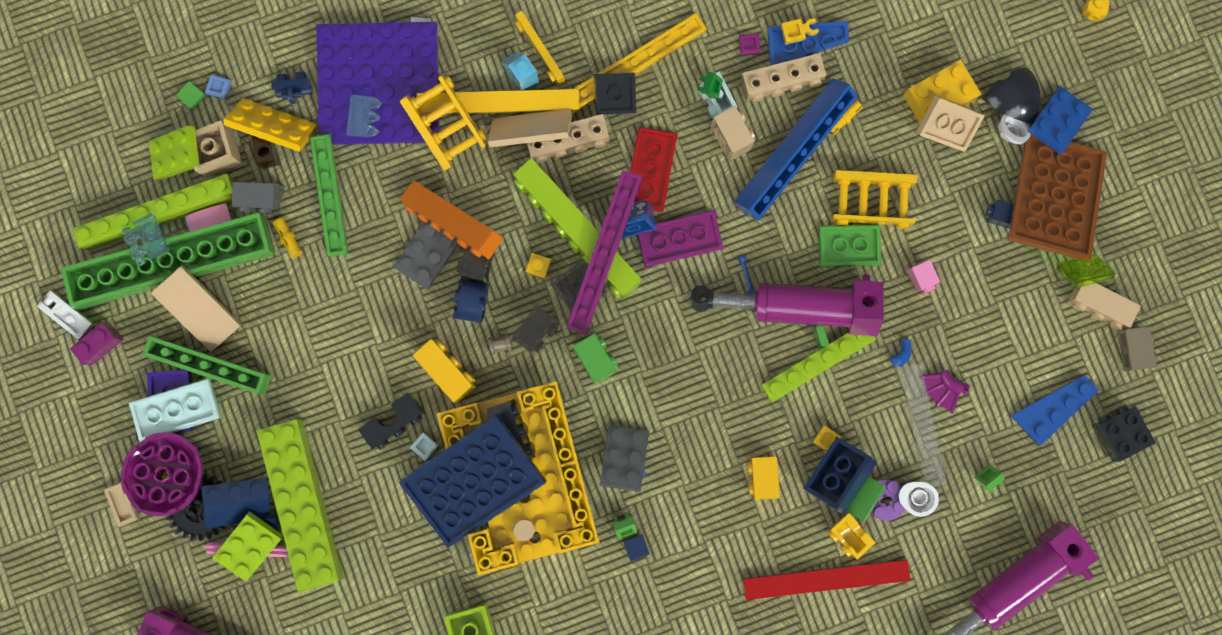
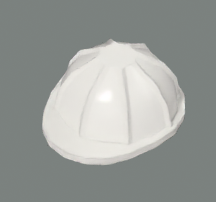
[999,115,1031,144]
[899,482,939,517]

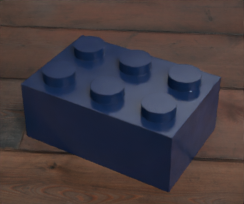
[803,436,877,515]

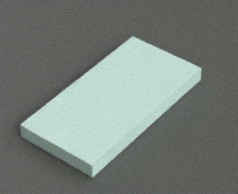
[129,378,221,442]

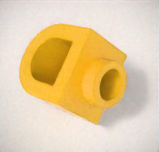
[1081,0,1110,21]

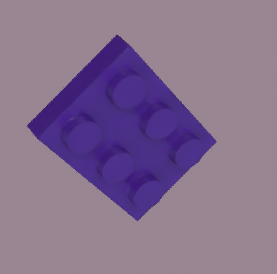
[147,370,193,433]

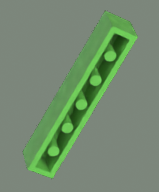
[142,336,272,395]

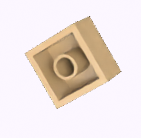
[711,106,755,161]
[194,120,242,178]

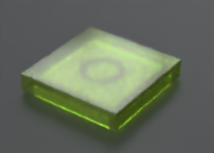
[1057,254,1115,288]

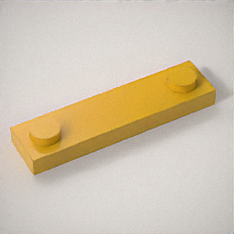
[514,10,565,86]

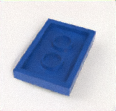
[1028,86,1093,155]

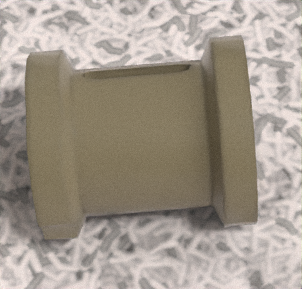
[488,334,512,355]

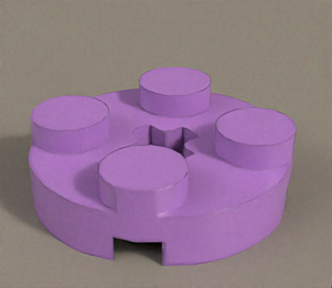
[870,479,906,521]

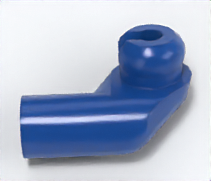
[890,340,911,367]

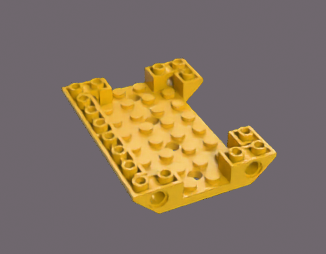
[437,381,599,576]

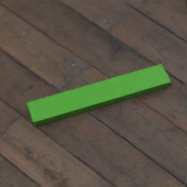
[310,134,349,257]

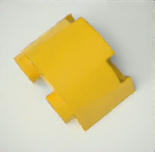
[827,513,875,560]

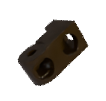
[252,135,280,170]

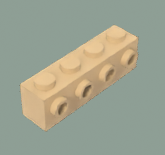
[740,53,826,102]
[527,114,609,163]

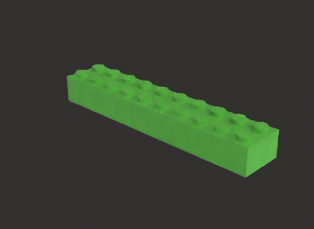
[61,213,276,310]

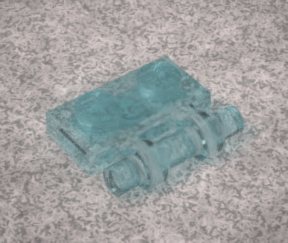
[122,213,170,266]

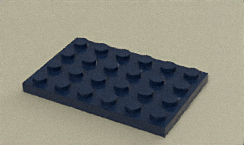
[399,414,547,548]

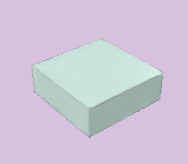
[410,432,439,461]

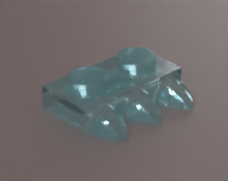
[346,94,382,138]

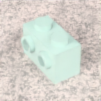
[699,72,737,118]

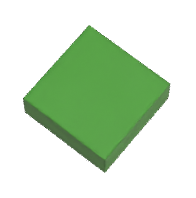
[176,81,206,110]
[813,325,829,348]

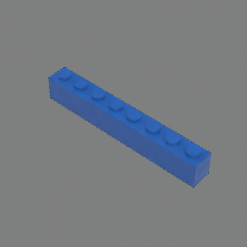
[734,78,858,221]

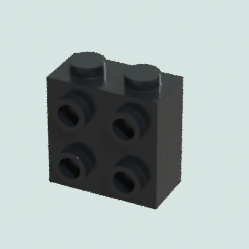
[1092,404,1156,462]

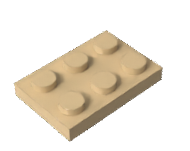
[916,95,985,152]

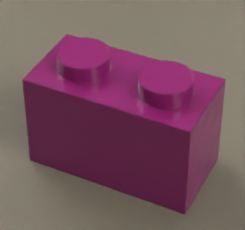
[70,323,124,366]

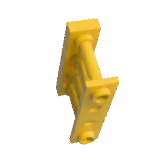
[400,73,487,171]
[831,170,917,229]

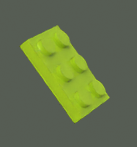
[149,126,199,181]
[212,512,283,582]

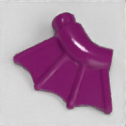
[919,370,970,414]

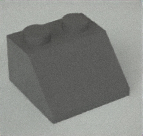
[232,182,285,213]

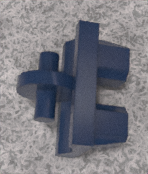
[271,71,313,104]

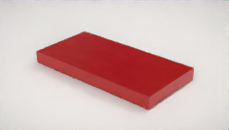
[630,127,678,213]

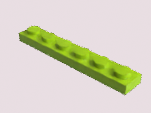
[761,332,876,403]

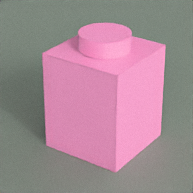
[907,260,940,293]

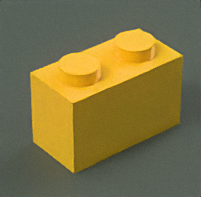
[747,456,780,500]

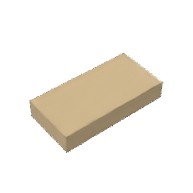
[103,482,140,528]

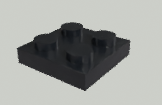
[594,73,636,115]

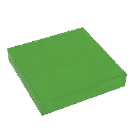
[846,477,886,522]

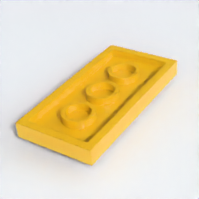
[224,98,317,152]

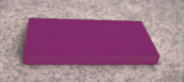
[637,210,724,268]

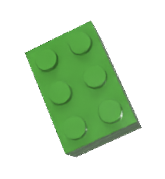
[573,333,618,385]

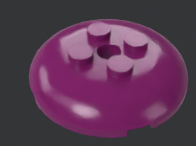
[121,432,203,516]

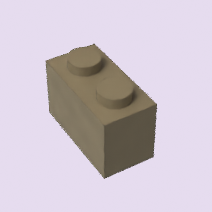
[1118,327,1157,371]

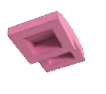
[185,203,231,232]

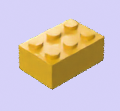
[903,60,981,123]
[412,339,476,403]

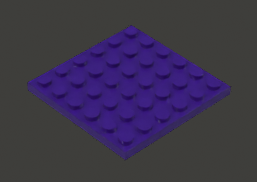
[316,22,440,145]

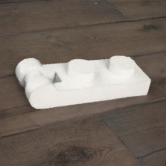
[37,290,95,340]

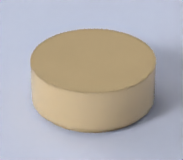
[513,520,535,541]

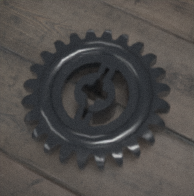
[166,473,225,541]

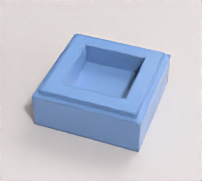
[205,74,232,100]

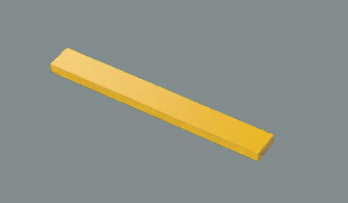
[571,13,707,114]
[417,89,579,115]

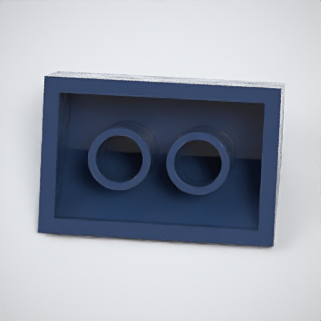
[201,478,269,528]

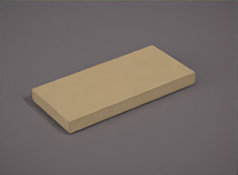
[488,109,572,147]
[151,265,241,352]

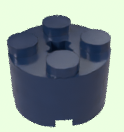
[453,278,489,323]

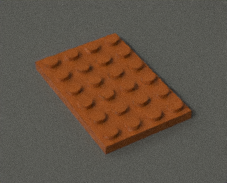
[1007,134,1107,262]

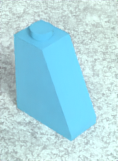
[501,51,539,91]

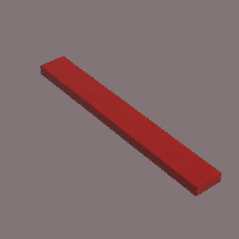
[743,559,910,600]

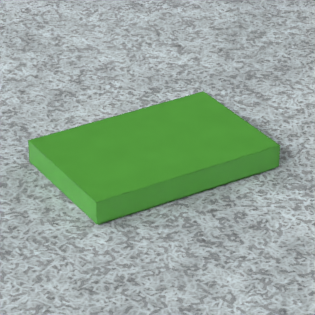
[818,225,882,267]

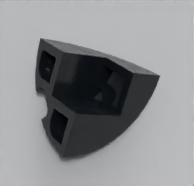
[982,67,1041,124]

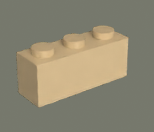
[1068,278,1141,330]

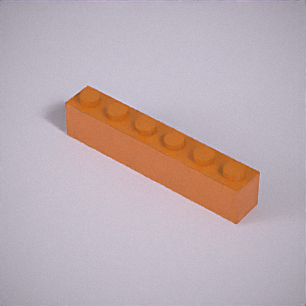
[399,180,503,259]

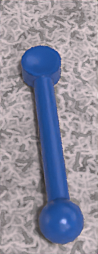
[738,255,755,295]

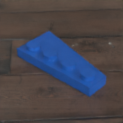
[767,21,849,66]
[1009,375,1099,446]

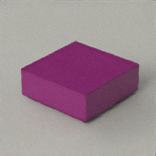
[739,33,761,56]

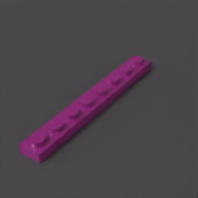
[566,170,643,335]

